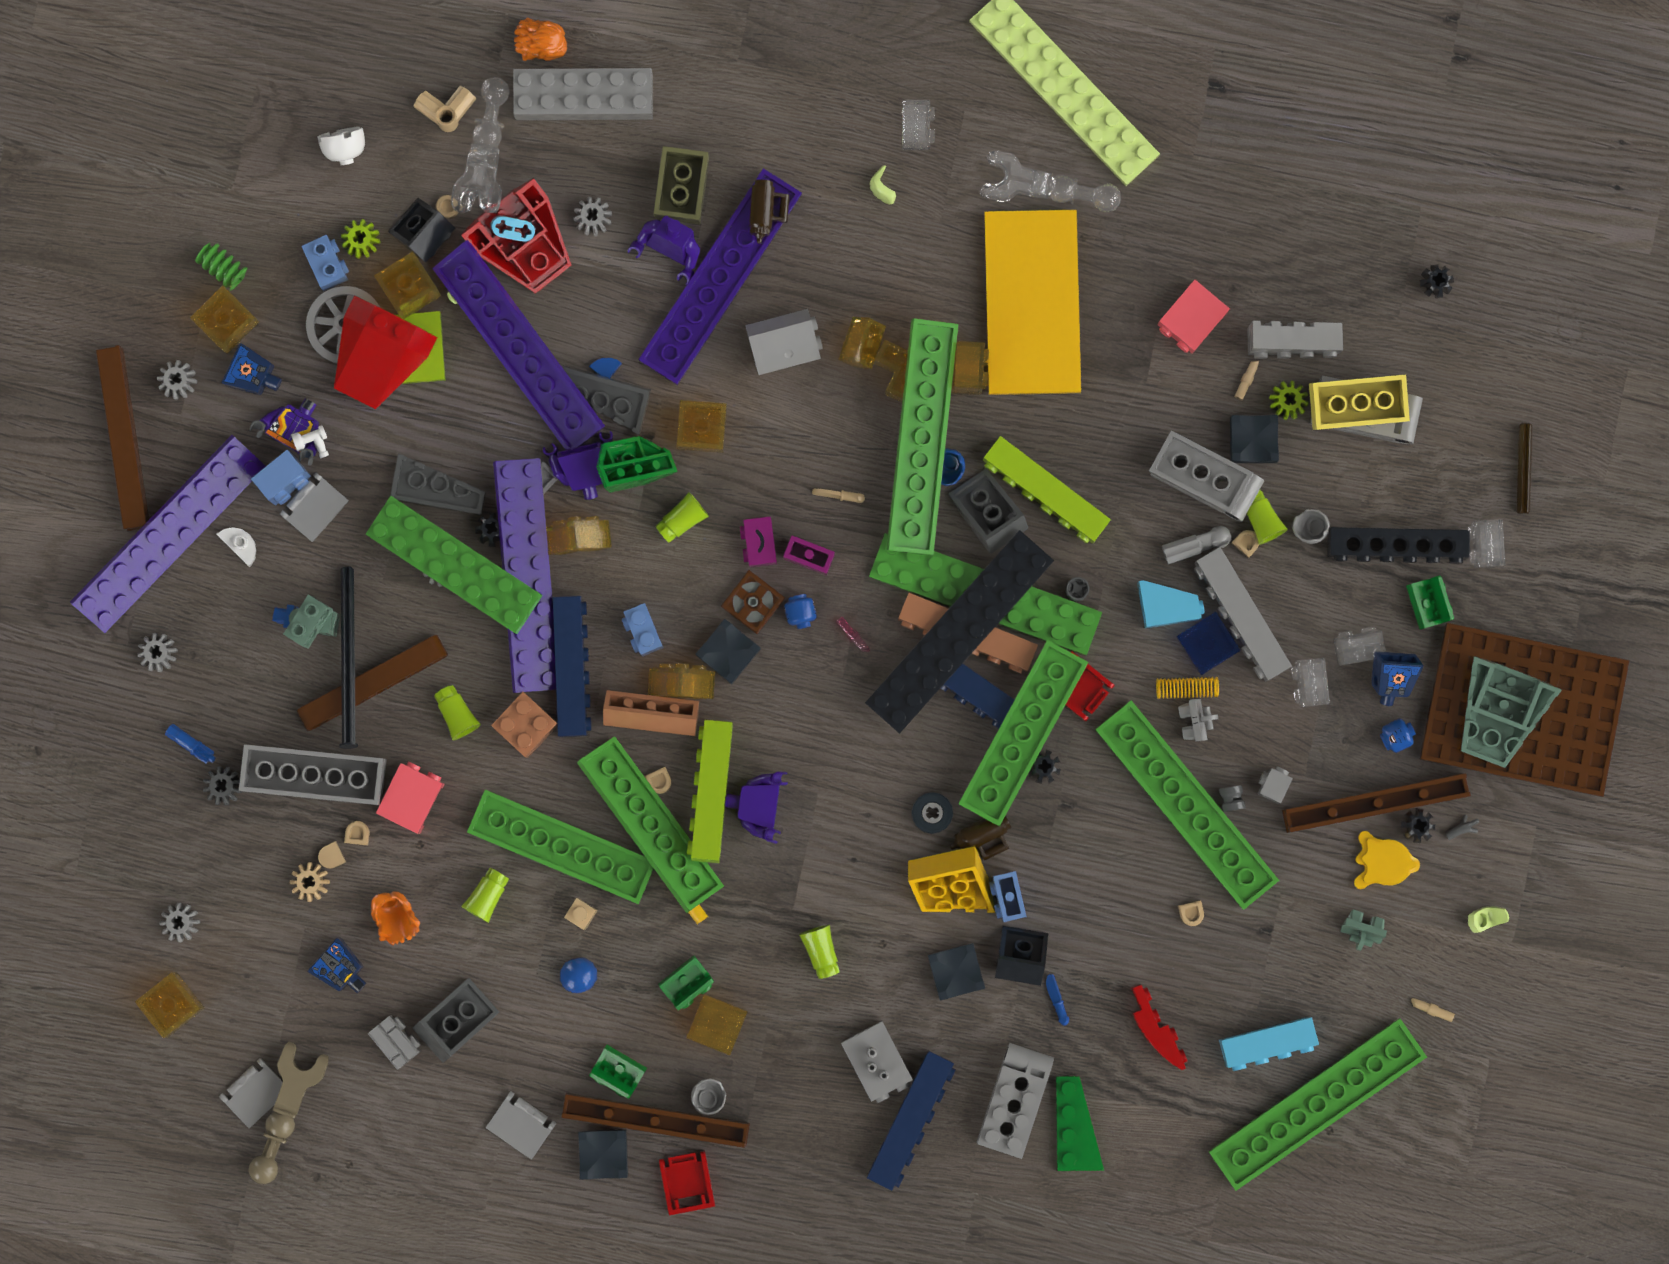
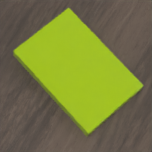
[396,311,446,384]

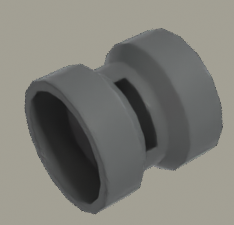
[1065,577,1090,602]
[1219,785,1246,812]

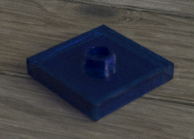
[1176,612,1241,675]

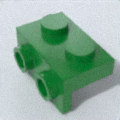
[1406,575,1454,630]
[658,955,714,1010]
[589,1045,647,1099]

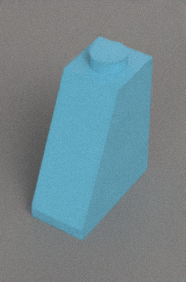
[1137,580,1205,628]

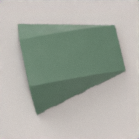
[1461,656,1562,768]

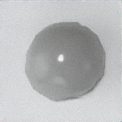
[1292,509,1330,544]
[691,1078,726,1115]

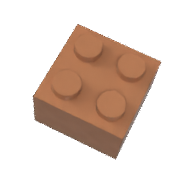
[491,692,558,758]

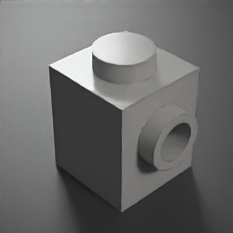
[1257,766,1293,804]

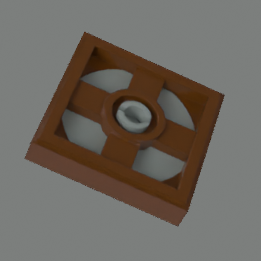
[721,570,785,635]

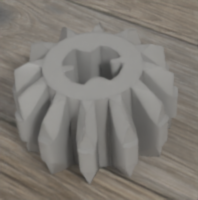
[573,197,612,236]
[157,360,197,400]
[137,633,178,672]
[159,903,200,942]

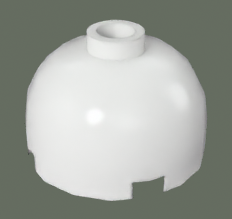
[318,127,365,165]

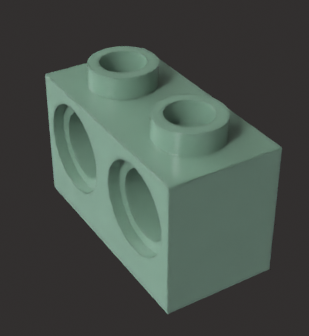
[283,594,333,649]

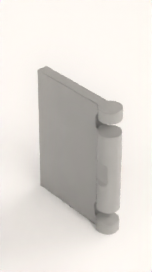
[279,472,349,542]
[219,1058,283,1128]
[486,1091,557,1160]

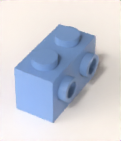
[302,235,349,291]
[622,603,663,657]
[989,871,1027,922]

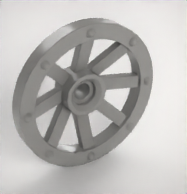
[306,286,381,364]

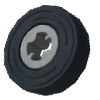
[911,792,953,834]

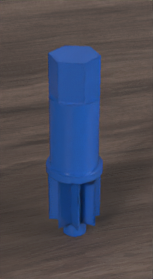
[165,724,216,764]

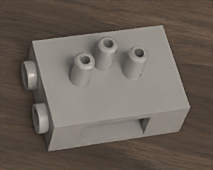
[745,309,823,375]
[841,1021,913,1103]

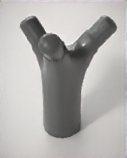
[1445,815,1480,841]

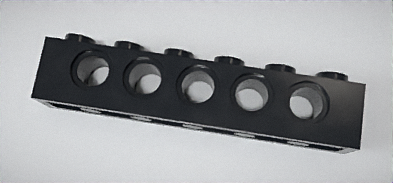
[1327,527,1470,564]

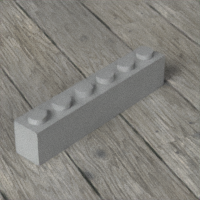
[1194,547,1292,682]

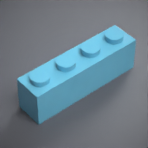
[1219,1017,1319,1071]

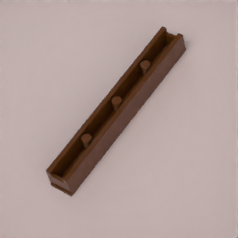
[96,345,149,531]
[1282,773,1471,833]
[562,1093,750,1148]

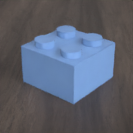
[251,450,311,505]

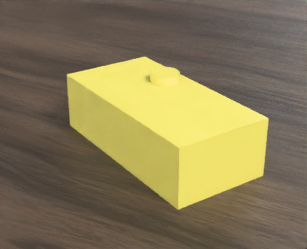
[1309,375,1410,430]

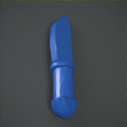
[1046,974,1069,1026]

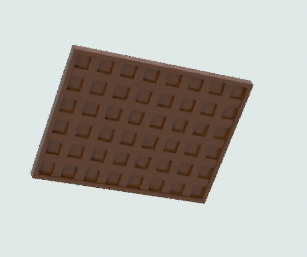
[1420,623,1630,797]

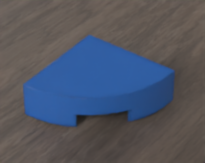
[589,358,622,378]

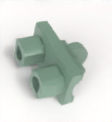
[1340,909,1387,951]

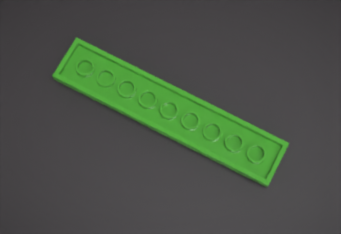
[886,318,959,555]
[869,533,1102,656]
[1095,700,1280,910]
[1208,1018,1427,1191]

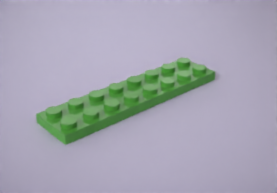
[366,496,543,634]
[959,640,1088,826]
[577,736,724,913]
[467,790,654,904]

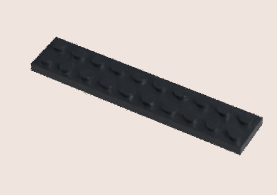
[865,530,1054,734]

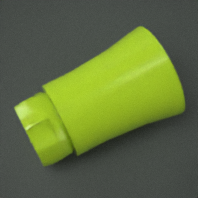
[1247,490,1288,545]
[655,492,709,543]
[434,685,481,740]
[461,868,509,923]
[799,924,839,979]

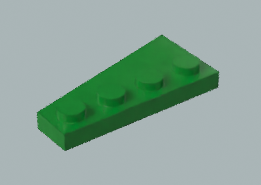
[1056,1076,1104,1171]

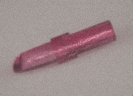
[836,616,870,652]

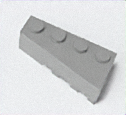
[1247,321,1343,359]

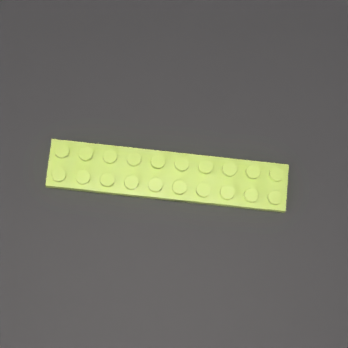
[969,0,1160,186]

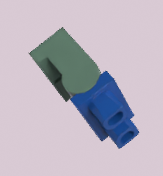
[272,604,341,637]

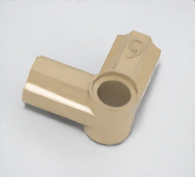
[413,86,476,132]

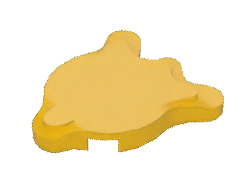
[1354,831,1420,889]

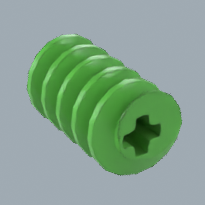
[195,243,248,291]

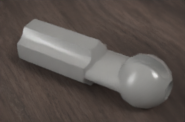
[1162,526,1231,564]

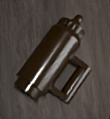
[749,179,790,244]
[950,815,1011,861]

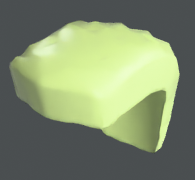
[870,165,896,205]
[1468,906,1509,933]

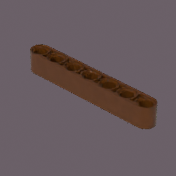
[297,635,448,732]

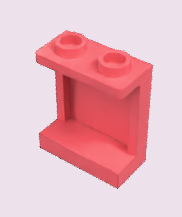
[1157,280,1230,354]
[376,761,444,834]

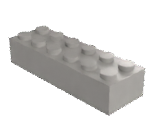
[513,68,653,120]
[239,744,387,805]

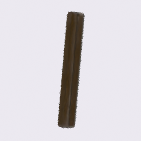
[1517,423,1532,514]

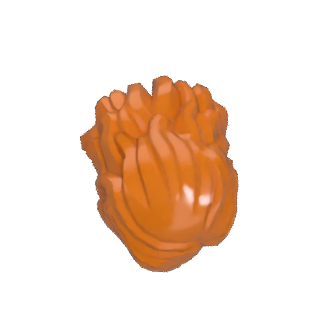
[514,18,567,61]
[371,891,420,945]

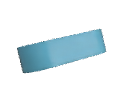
[491,216,535,242]

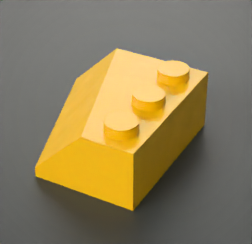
[908,846,995,913]

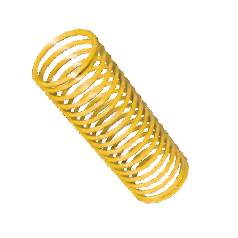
[1156,676,1219,699]

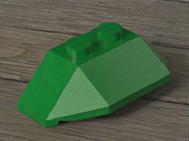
[596,436,678,493]

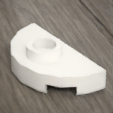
[217,527,256,567]

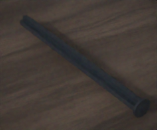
[339,566,358,749]

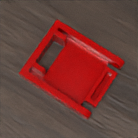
[1065,651,1115,722]
[659,1150,715,1216]

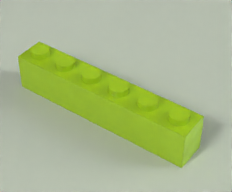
[983,436,1111,544]
[687,720,733,863]

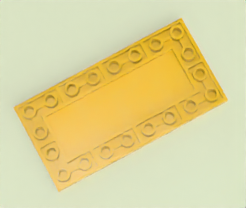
[984,210,1081,395]

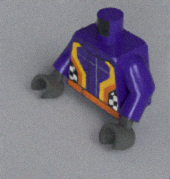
[249,398,319,465]

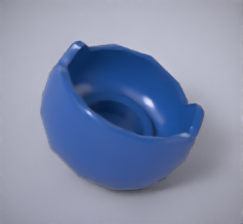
[941,448,966,486]
[560,957,597,993]

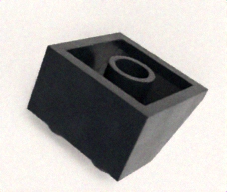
[388,198,456,263]
[995,926,1049,986]

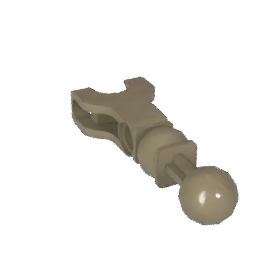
[248,1041,329,1185]

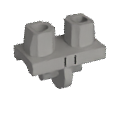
[1178,699,1218,742]

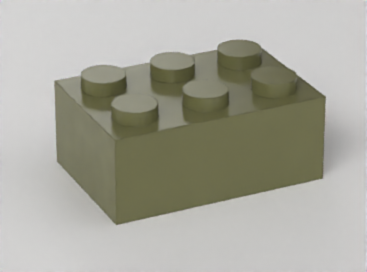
[654,146,709,225]

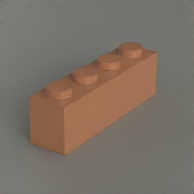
[603,690,699,736]

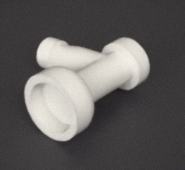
[291,425,329,458]

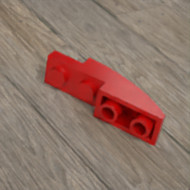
[1131,984,1188,1070]

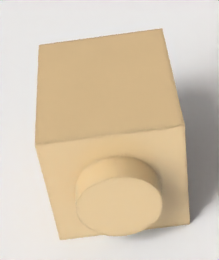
[564,898,598,930]

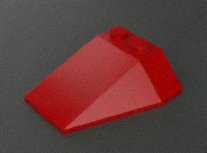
[461,178,572,294]
[334,295,438,409]

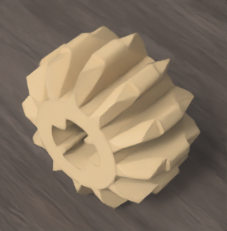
[290,862,330,902]

